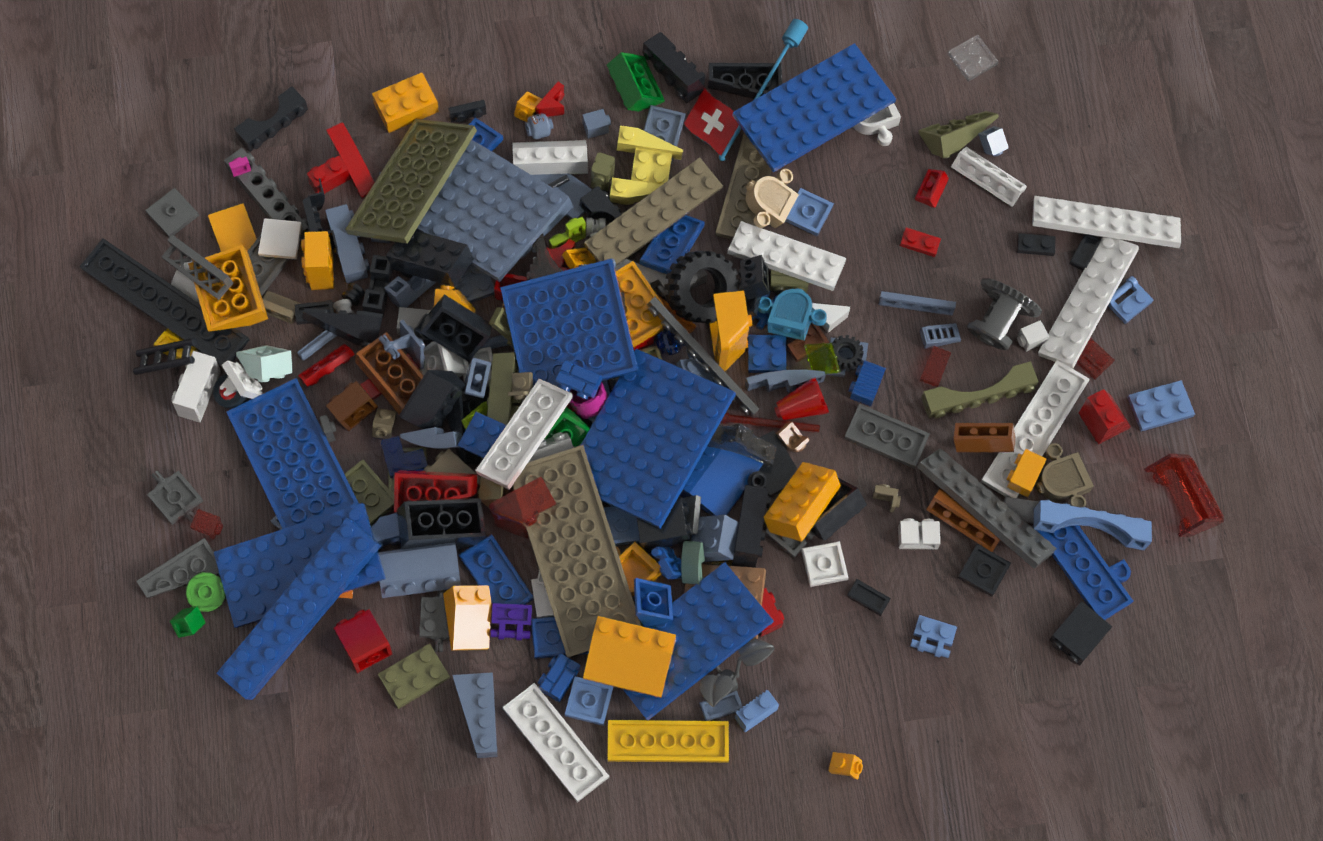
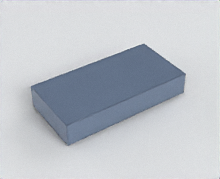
[699,690,743,721]

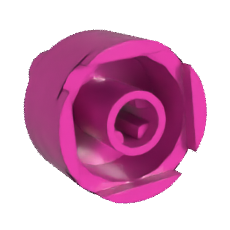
[569,381,608,419]

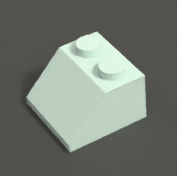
[236,345,292,382]

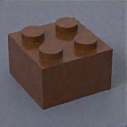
[326,381,378,431]

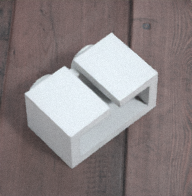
[898,518,940,549]

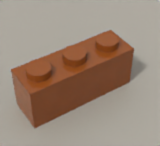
[954,423,1016,452]

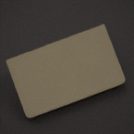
[262,291,301,324]

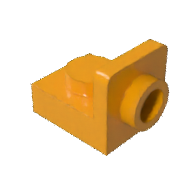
[514,91,542,122]

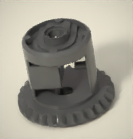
[967,278,1042,350]

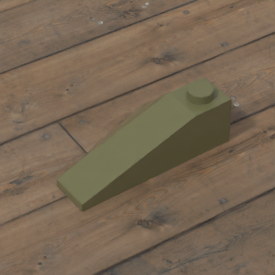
[918,111,999,158]

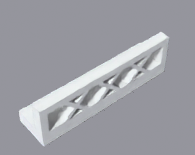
[951,147,1027,206]

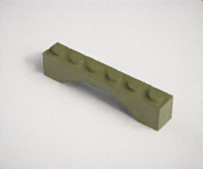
[921,361,1039,419]

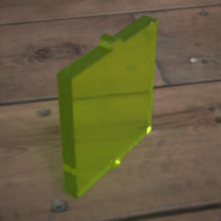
[804,343,840,374]

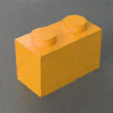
[1006,449,1046,497]

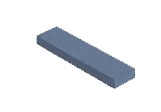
[878,291,956,315]

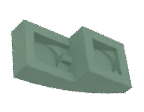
[681,541,705,584]

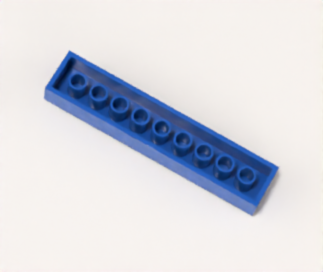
[216,518,382,700]

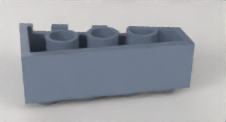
[452,673,498,758]

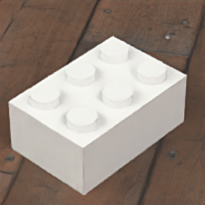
[171,351,221,422]

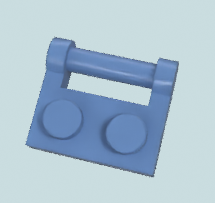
[1108,276,1153,324]

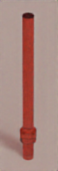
[720,412,820,432]

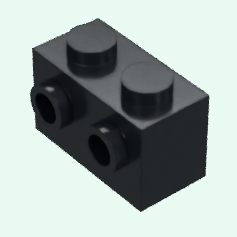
[738,255,769,300]

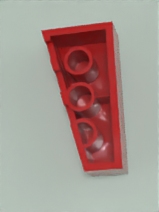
[394,470,477,512]

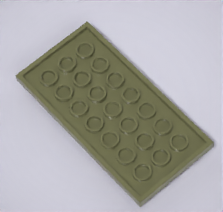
[345,119,477,243]

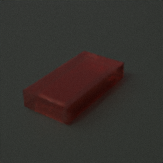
[920,346,951,387]

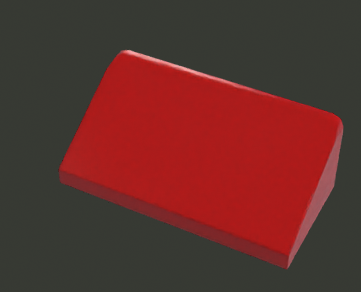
[914,169,949,208]

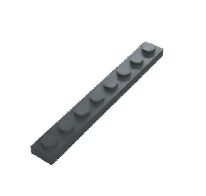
[647,297,759,416]

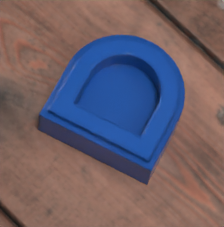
[1109,559,1131,583]

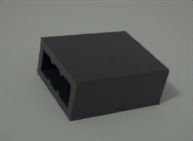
[1049,601,1113,666]

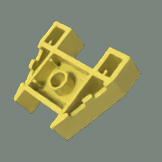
[609,126,683,205]

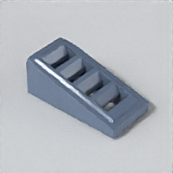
[920,323,961,349]

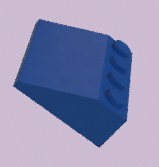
[680,425,765,516]

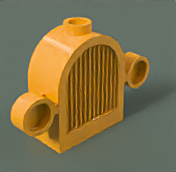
[616,542,662,596]

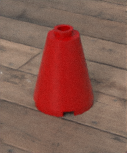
[774,377,829,420]

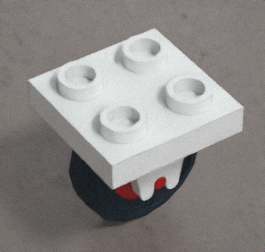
[213,361,263,408]

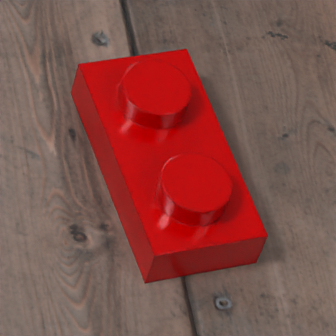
[900,227,941,257]

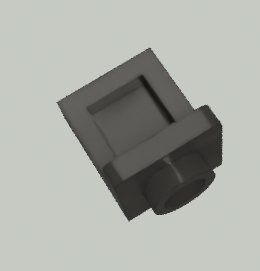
[320,415,337,442]

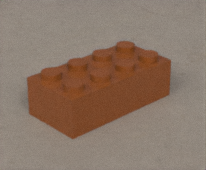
[355,332,423,415]

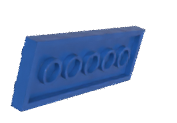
[1033,525,1134,620]

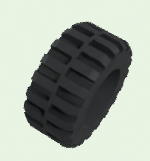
[664,251,740,323]

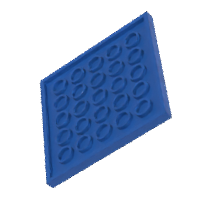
[500,259,639,397]

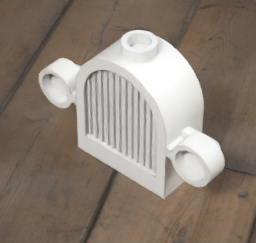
[853,103,901,146]

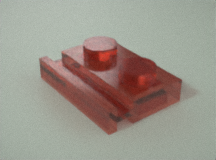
[1076,338,1115,380]

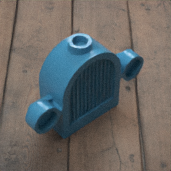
[758,288,827,341]

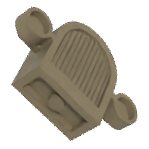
[1036,443,1094,508]

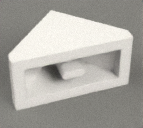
[812,303,850,333]

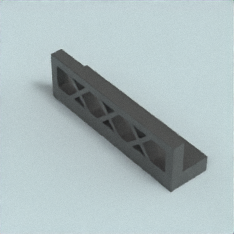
[161,235,233,300]

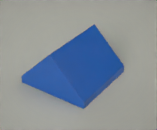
[634,578,673,627]

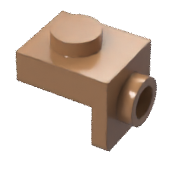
[775,421,809,452]

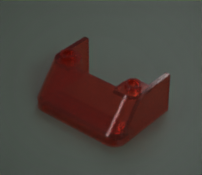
[1144,454,1225,537]
[489,477,557,538]

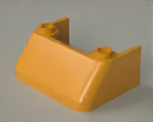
[709,291,752,371]

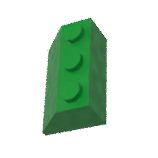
[607,52,665,112]
[544,407,590,448]

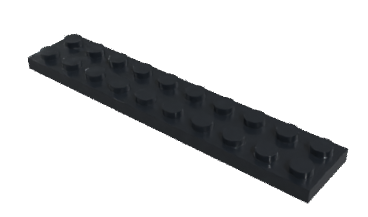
[79,238,250,366]

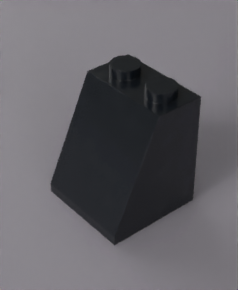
[637,497,692,553]

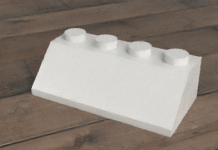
[513,140,588,175]

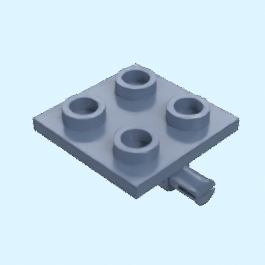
[379,320,425,370]

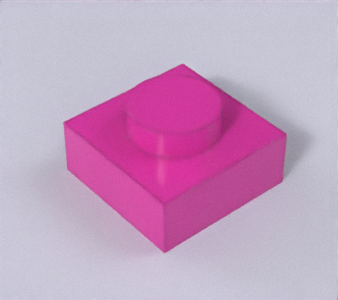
[229,157,251,177]

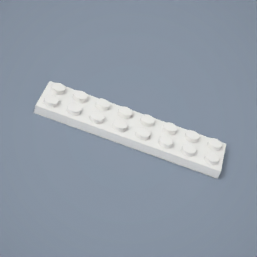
[1032,196,1181,248]
[1038,237,1139,368]
[981,360,1090,498]

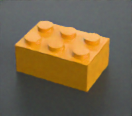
[372,73,439,133]
[301,231,334,290]

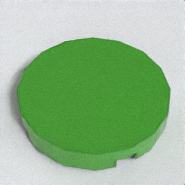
[186,572,226,612]

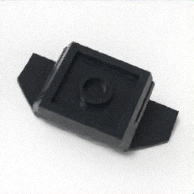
[302,178,338,253]

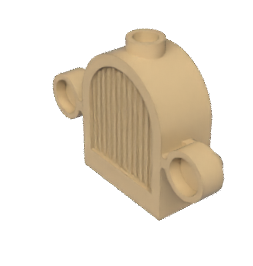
[746,169,799,228]

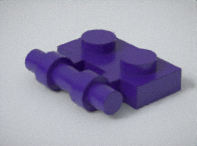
[490,603,532,640]

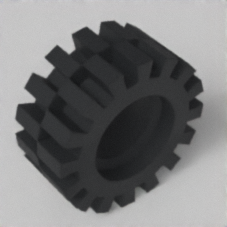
[828,335,864,372]

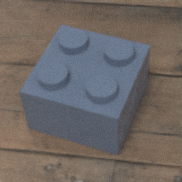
[691,515,739,562]

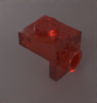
[190,509,223,539]

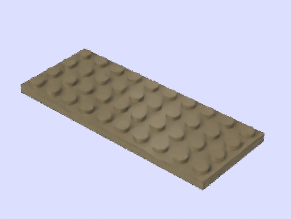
[513,445,641,658]

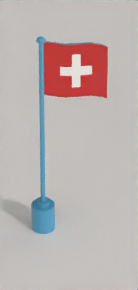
[684,19,808,161]

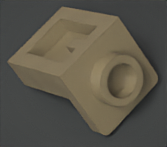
[508,372,533,400]

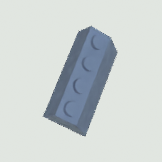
[378,542,461,598]

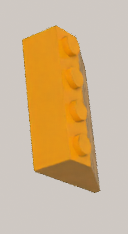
[188,245,268,332]
[583,616,676,698]

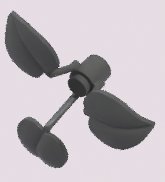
[699,639,775,707]

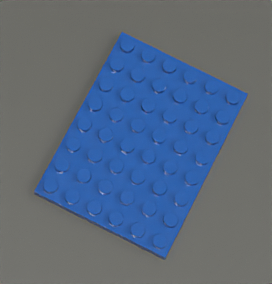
[580,349,736,529]

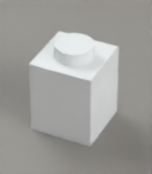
[1017,320,1049,352]

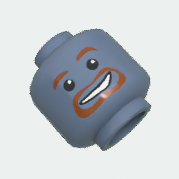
[525,113,553,139]

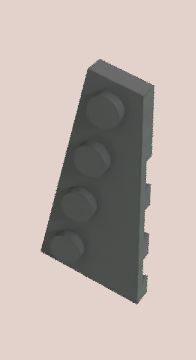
[136,538,219,599]

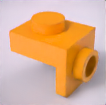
[829,752,863,780]

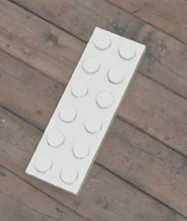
[728,221,846,291]
[475,379,572,490]
[503,683,609,803]

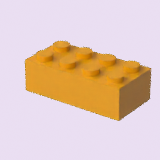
[764,462,841,542]

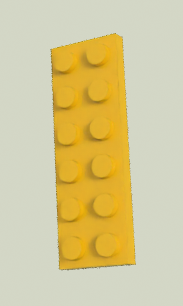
[608,720,729,763]

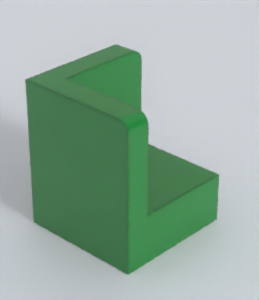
[170,606,206,638]

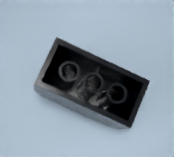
[397,498,485,550]

